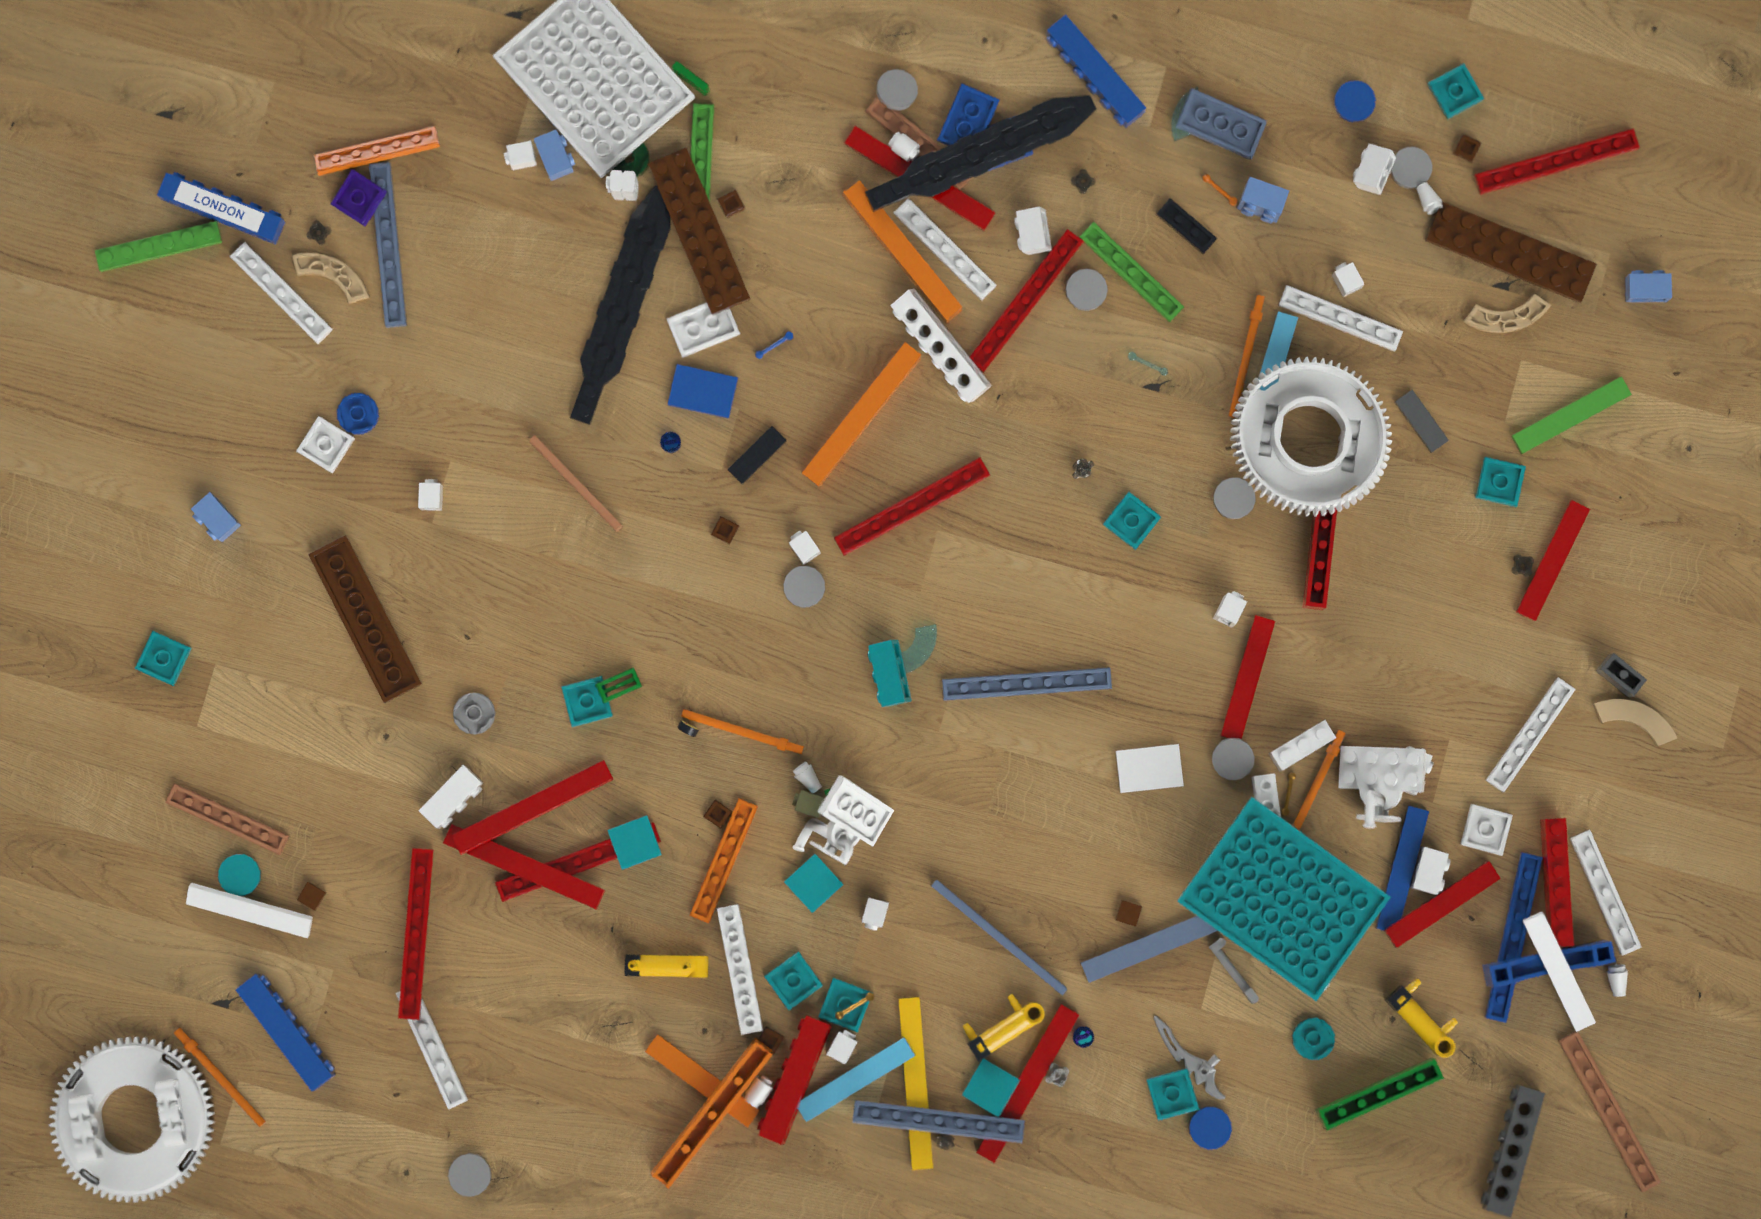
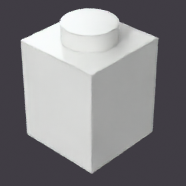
[504,141,537,170]
[1332,262,1364,297]
[418,479,443,511]
[789,531,821,565]
[862,897,889,931]
[827,1030,858,1064]

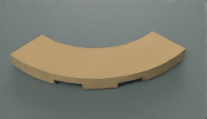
[292,252,370,303]
[1464,294,1551,333]
[1593,699,1677,747]

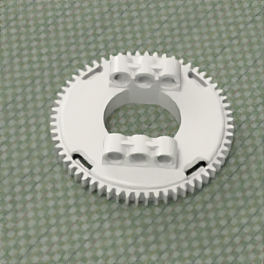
[1230,357,1392,516]
[49,1037,215,1202]

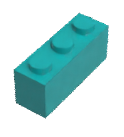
[868,640,912,707]

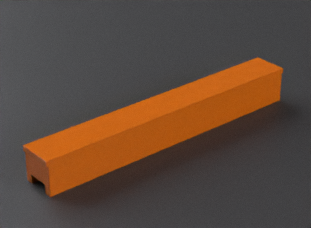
[843,180,963,324]
[802,342,921,487]
[651,1037,773,1189]

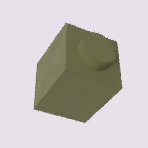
[792,790,825,819]

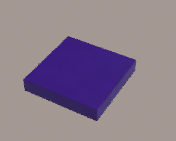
[331,169,387,227]

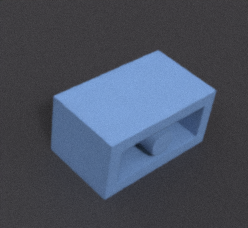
[534,129,575,181]
[1625,270,1672,302]
[191,492,241,542]

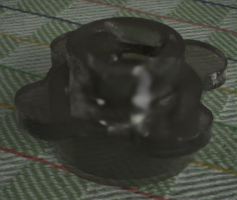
[1071,169,1096,194]
[306,221,331,245]
[1072,459,1094,479]
[1511,554,1534,577]
[1045,1063,1069,1087]
[933,1133,955,1150]

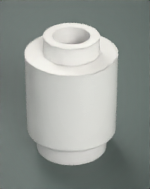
[889,132,920,162]
[744,1075,773,1108]

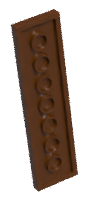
[648,147,751,316]
[1426,202,1597,303]
[308,535,422,703]

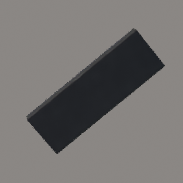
[1156,198,1217,255]
[727,426,787,485]

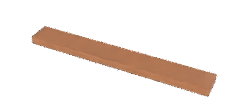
[1558,1031,1661,1193]

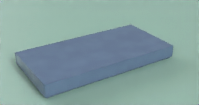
[1175,88,1267,160]

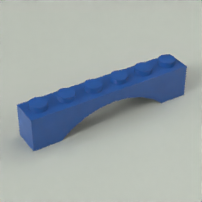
[1482,940,1616,988]

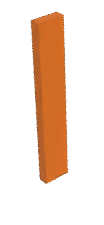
[314,126,440,176]
[689,798,758,923]
[645,1034,760,1128]

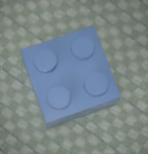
[1237,177,1289,223]

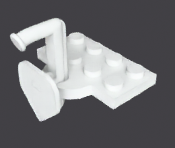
[1338,746,1426,828]
[792,775,894,865]

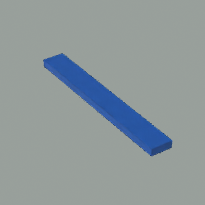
[1485,852,1543,1023]

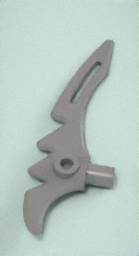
[1154,1016,1226,1099]

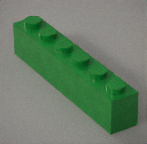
[1315,1058,1444,1131]

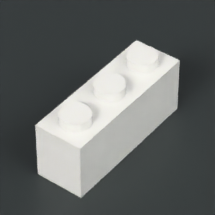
[1269,720,1336,772]
[419,765,483,829]

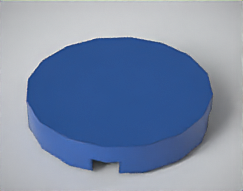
[1334,81,1376,122]
[337,393,379,435]
[1189,1106,1232,1150]

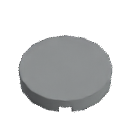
[876,69,918,110]
[1391,147,1432,189]
[1066,269,1108,311]
[1213,477,1255,519]
[784,566,825,608]
[453,693,496,735]
[1212,738,1254,780]
[448,1153,492,1197]

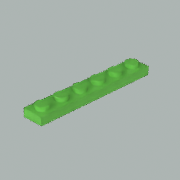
[95,221,223,272]

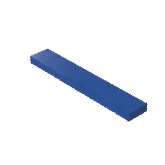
[1376,806,1429,931]

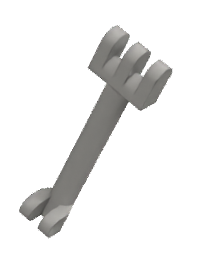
[1209,938,1259,1004]

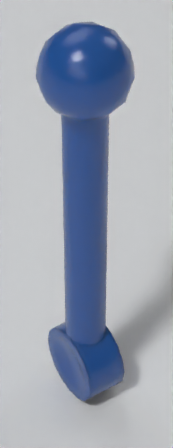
[755,332,793,359]

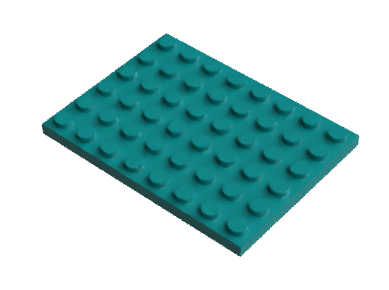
[1177,797,1391,1001]

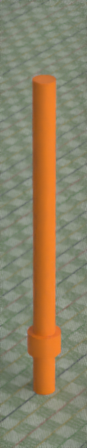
[1229,295,1265,418]
[681,709,804,755]
[1292,730,1346,830]
[174,1028,266,1127]

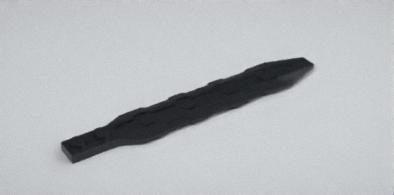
[864,95,1097,212]
[570,185,671,425]

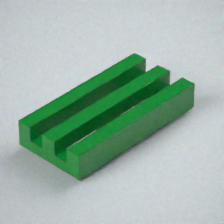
[672,61,710,97]
[595,667,642,704]

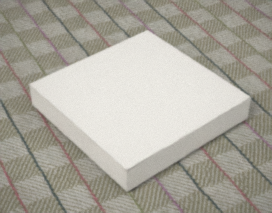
[297,416,355,474]
[1460,804,1513,856]

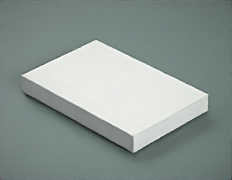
[667,302,740,358]
[1115,744,1184,793]

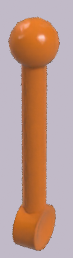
[1202,174,1238,206]

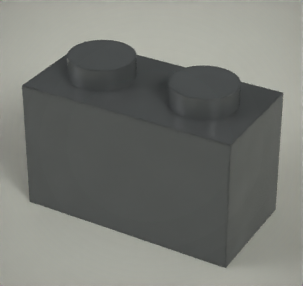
[1596,653,1647,698]

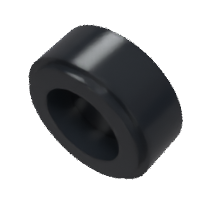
[677,720,699,737]

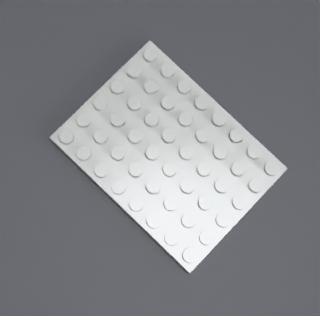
[493,0,695,178]

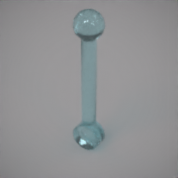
[1128,352,1168,376]

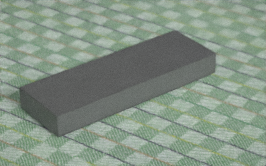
[1394,390,1449,453]

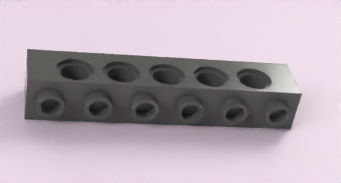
[1481,1085,1545,1218]

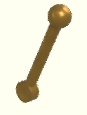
[1281,772,1296,816]
[835,993,874,1020]

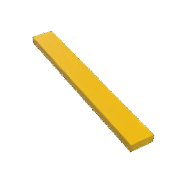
[899,997,933,1170]

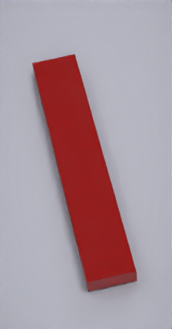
[1516,500,1590,622]
[1220,615,1275,739]
[1384,861,1501,948]

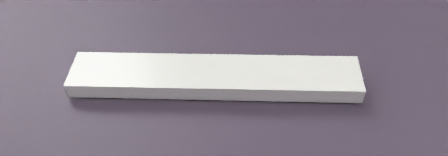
[894,198,996,301]
[230,242,333,344]
[1279,285,1403,352]
[1486,677,1576,792]
[1569,830,1642,956]
[186,883,313,938]
[1523,912,1596,1032]
[396,991,468,1110]

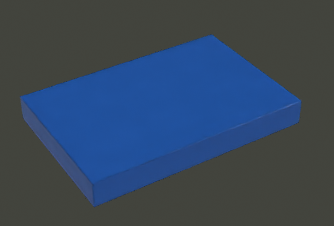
[937,83,999,146]
[668,364,738,419]

